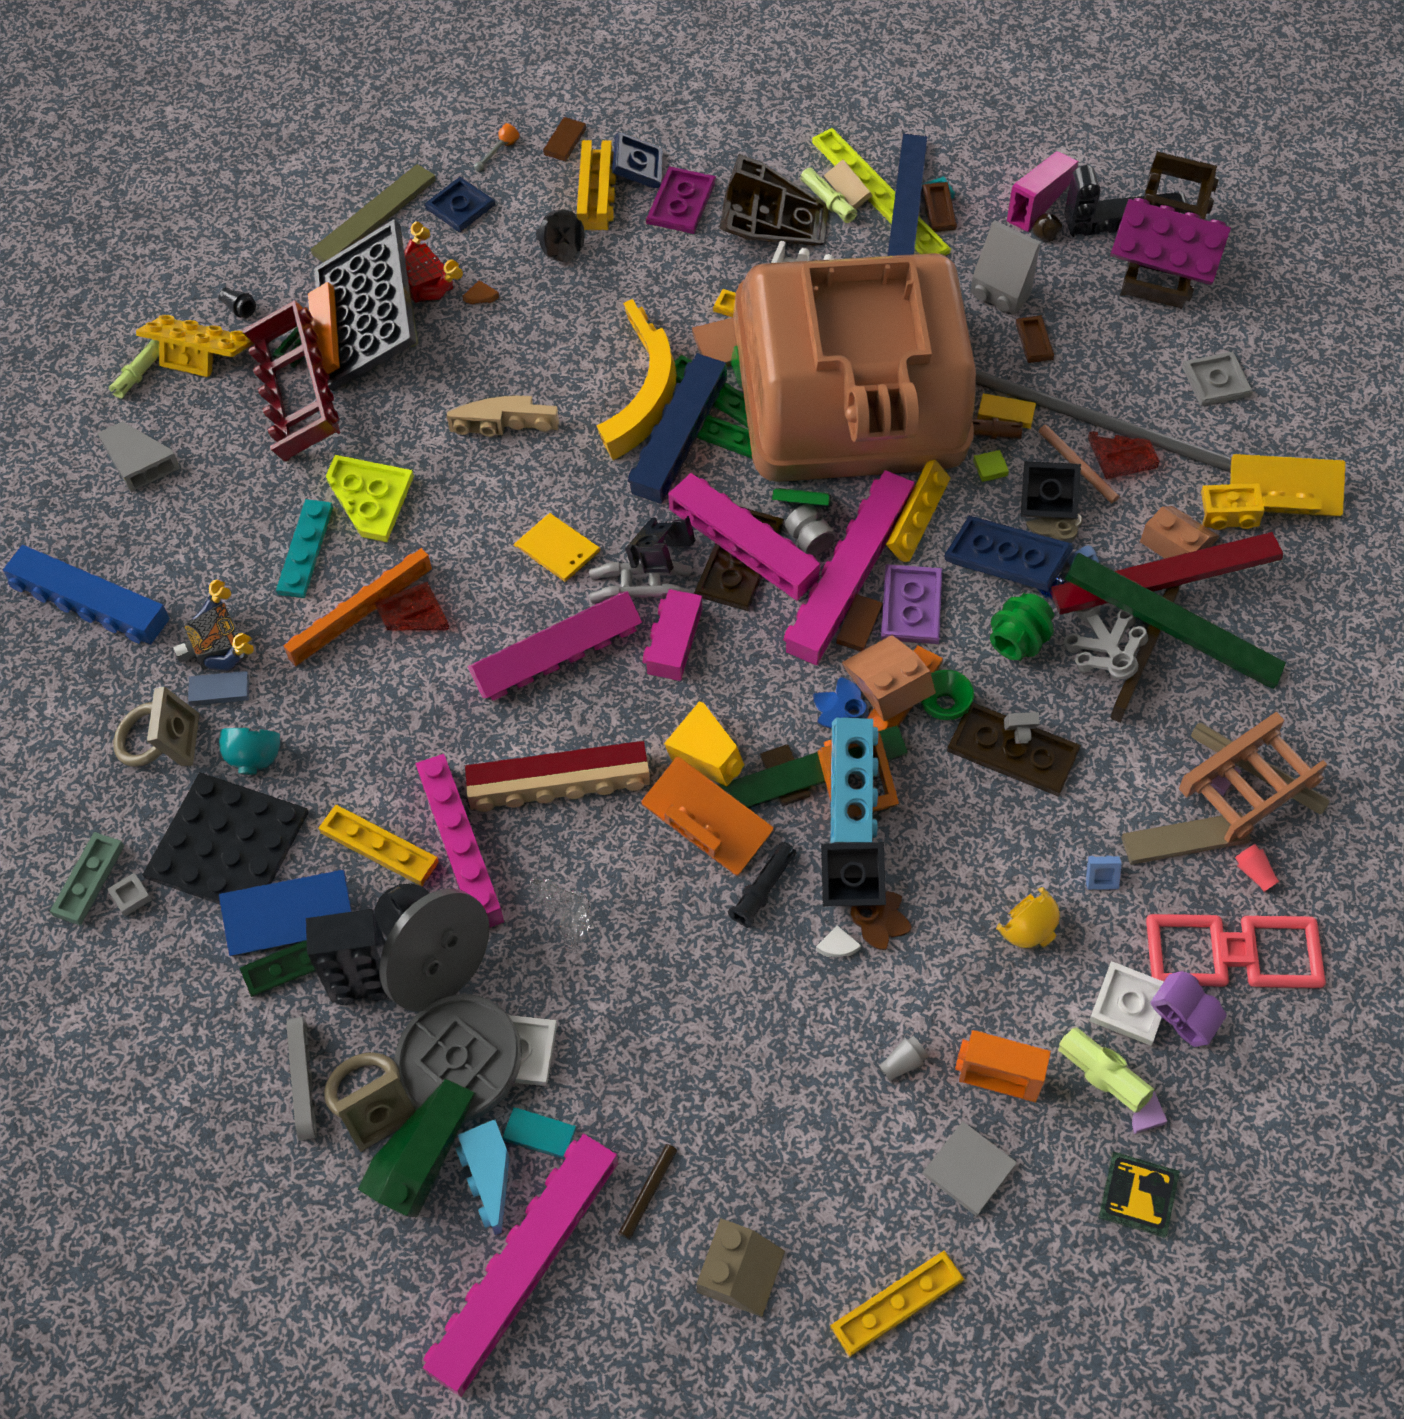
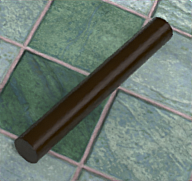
[618,1144,678,1240]

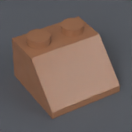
[1140,506,1219,558]

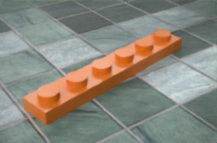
[283,548,432,667]

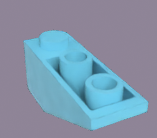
[455,1120,510,1235]

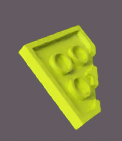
[326,455,414,542]

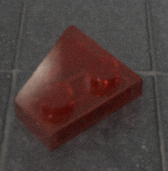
[1088,431,1160,480]
[375,582,450,631]

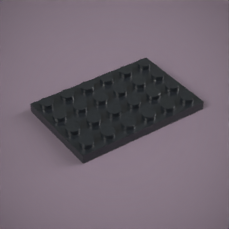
[314,219,416,391]

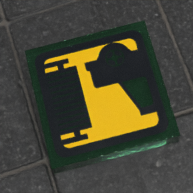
[1098,1151,1180,1238]

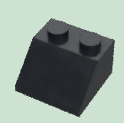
[1020,461,1081,520]
[821,842,886,907]

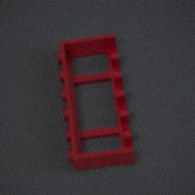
[242,300,340,462]

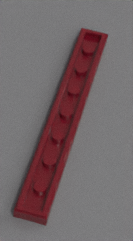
[1051,532,1284,615]

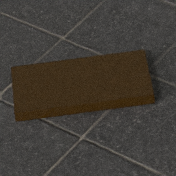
[694,507,784,611]
[947,702,1081,797]

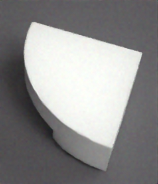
[816,926,861,957]

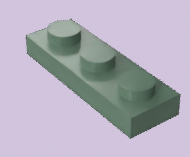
[50,832,124,926]

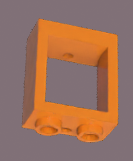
[817,733,899,818]
[955,1030,1051,1103]

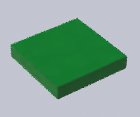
[772,488,831,506]

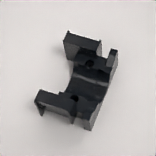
[625,516,696,574]

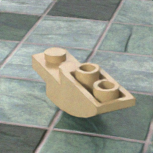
[447,396,559,437]

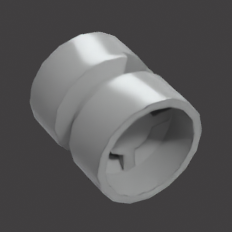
[785,504,836,556]

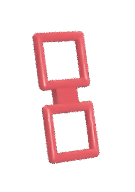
[1146,914,1326,988]

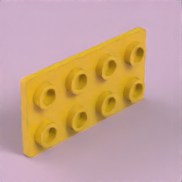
[136,315,254,377]
[1230,454,1346,516]

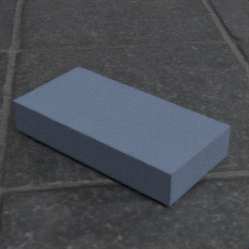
[188,671,249,706]

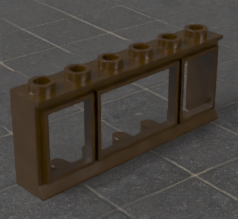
[1120,151,1219,309]

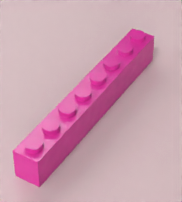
[783,470,915,665]
[423,1133,619,1397]

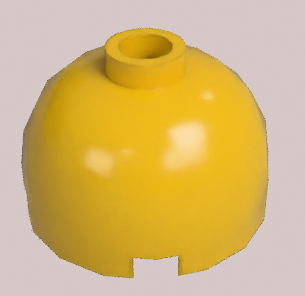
[996,887,1060,948]

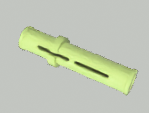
[800,167,857,223]
[109,339,159,399]

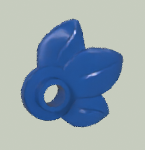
[813,677,869,728]

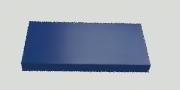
[219,870,352,956]

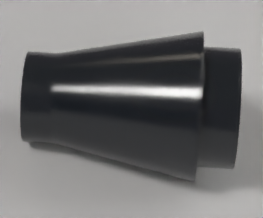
[218,287,256,318]

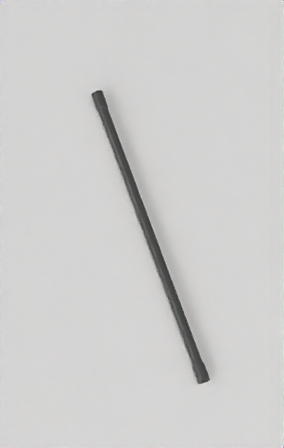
[976,370,1231,473]

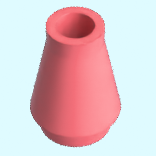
[1235,844,1280,892]

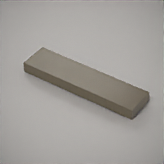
[1121,812,1251,865]

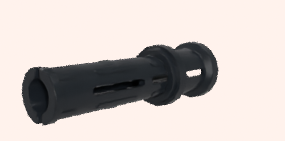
[728,842,797,928]

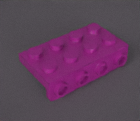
[1110,198,1231,285]

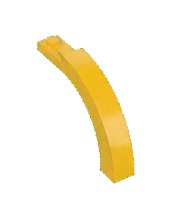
[596,299,676,460]

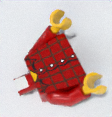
[404,221,463,303]

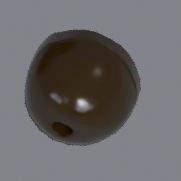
[1033,213,1062,242]

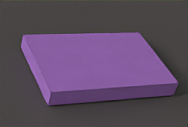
[881,564,942,644]

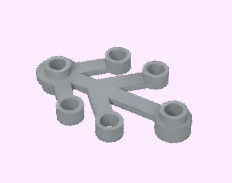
[1064,606,1148,679]

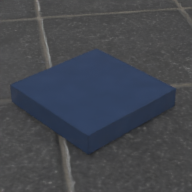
[612,131,663,188]
[424,177,495,233]

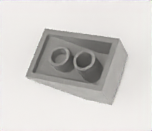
[970,220,1041,315]

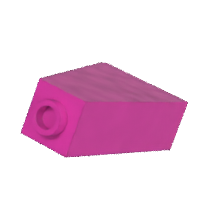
[1007,151,1079,232]

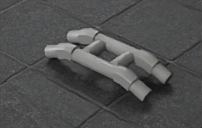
[589,561,693,604]

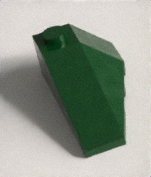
[358,1079,476,1218]

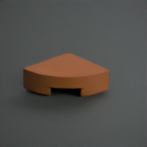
[462,280,499,305]

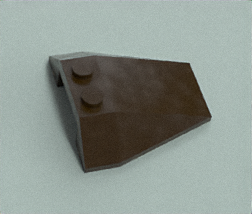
[719,154,829,246]

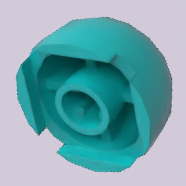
[219,728,280,775]

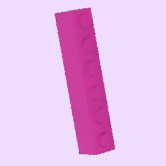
[668,473,820,601]
[467,591,642,701]
[415,753,504,928]

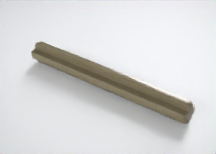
[1191,723,1330,814]

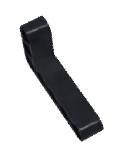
[1064,165,1188,237]

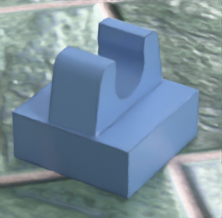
[1086,856,1122,890]

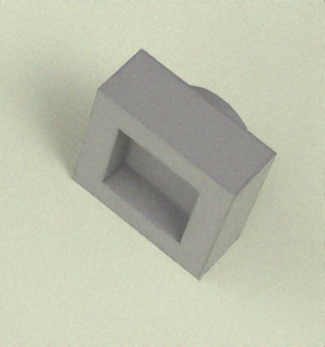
[107,872,152,917]

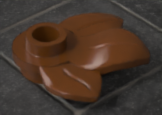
[851,891,912,950]

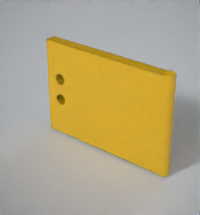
[514,513,600,582]

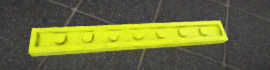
[812,128,951,256]

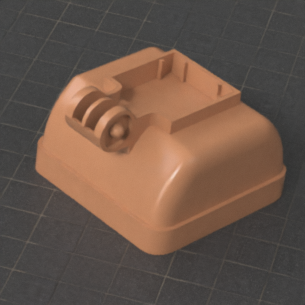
[733,253,976,482]

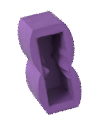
[1150,971,1227,1047]

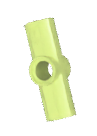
[1058,1027,1154,1113]

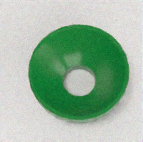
[921,669,974,720]

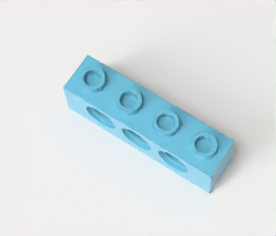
[830,718,878,843]

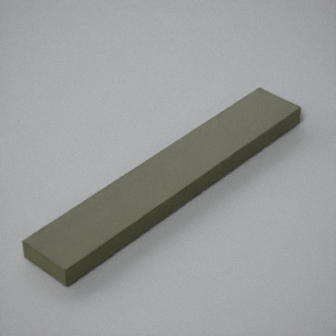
[310,164,436,263]

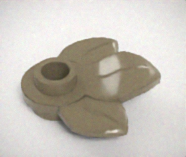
[1026,513,1082,543]

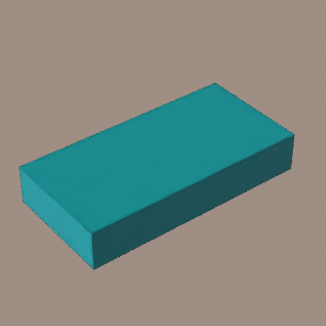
[502,1107,576,1160]

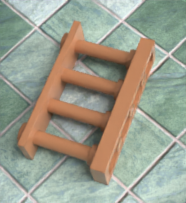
[1179,712,1327,843]

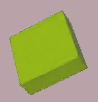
[973,450,1009,482]

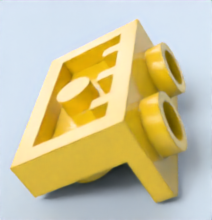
[1201,483,1265,530]

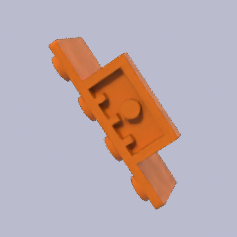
[641,757,773,876]

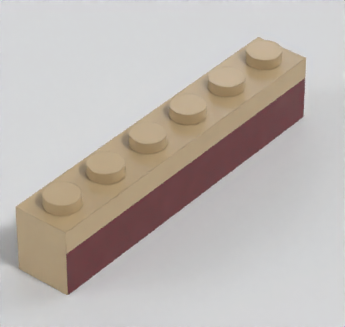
[464,741,650,812]

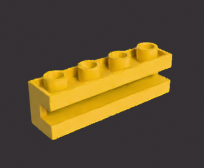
[576,140,616,230]

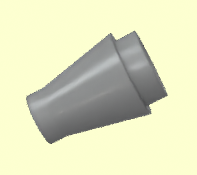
[878,1036,929,1082]

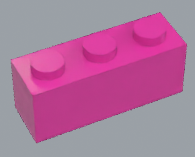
[643,589,703,681]

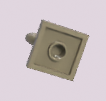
[113,687,200,767]
[324,1052,415,1152]

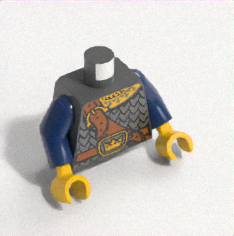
[173,580,254,671]

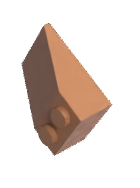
[842,635,936,721]

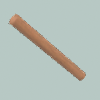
[1039,425,1120,504]

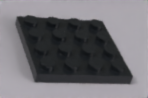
[142,772,309,905]

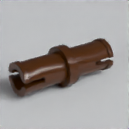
[972,417,1023,439]

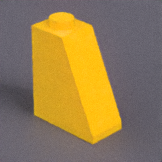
[664,701,745,787]

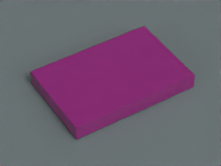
[646,166,716,234]

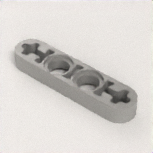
[287,1016,317,1141]

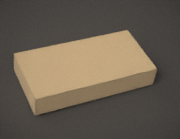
[824,159,872,209]

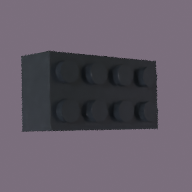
[306,909,387,1006]

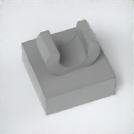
[1004,712,1040,744]

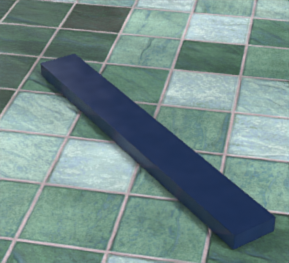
[887,133,927,256]

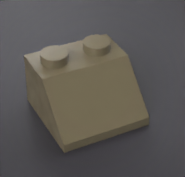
[696,1218,785,1317]

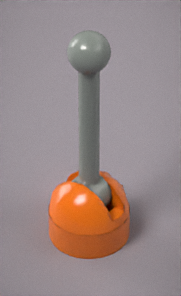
[474,123,520,172]

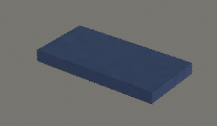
[944,515,1073,592]

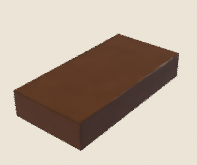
[543,117,586,162]
[922,182,957,232]
[1015,315,1054,363]
[836,594,883,652]

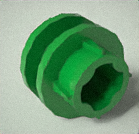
[990,592,1054,661]

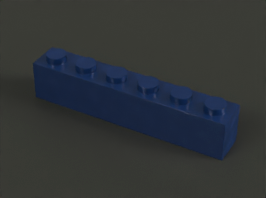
[628,353,728,504]

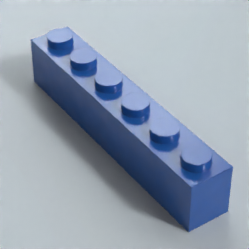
[2,544,170,645]

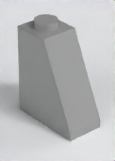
[98,421,180,492]

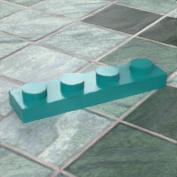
[276,499,333,598]

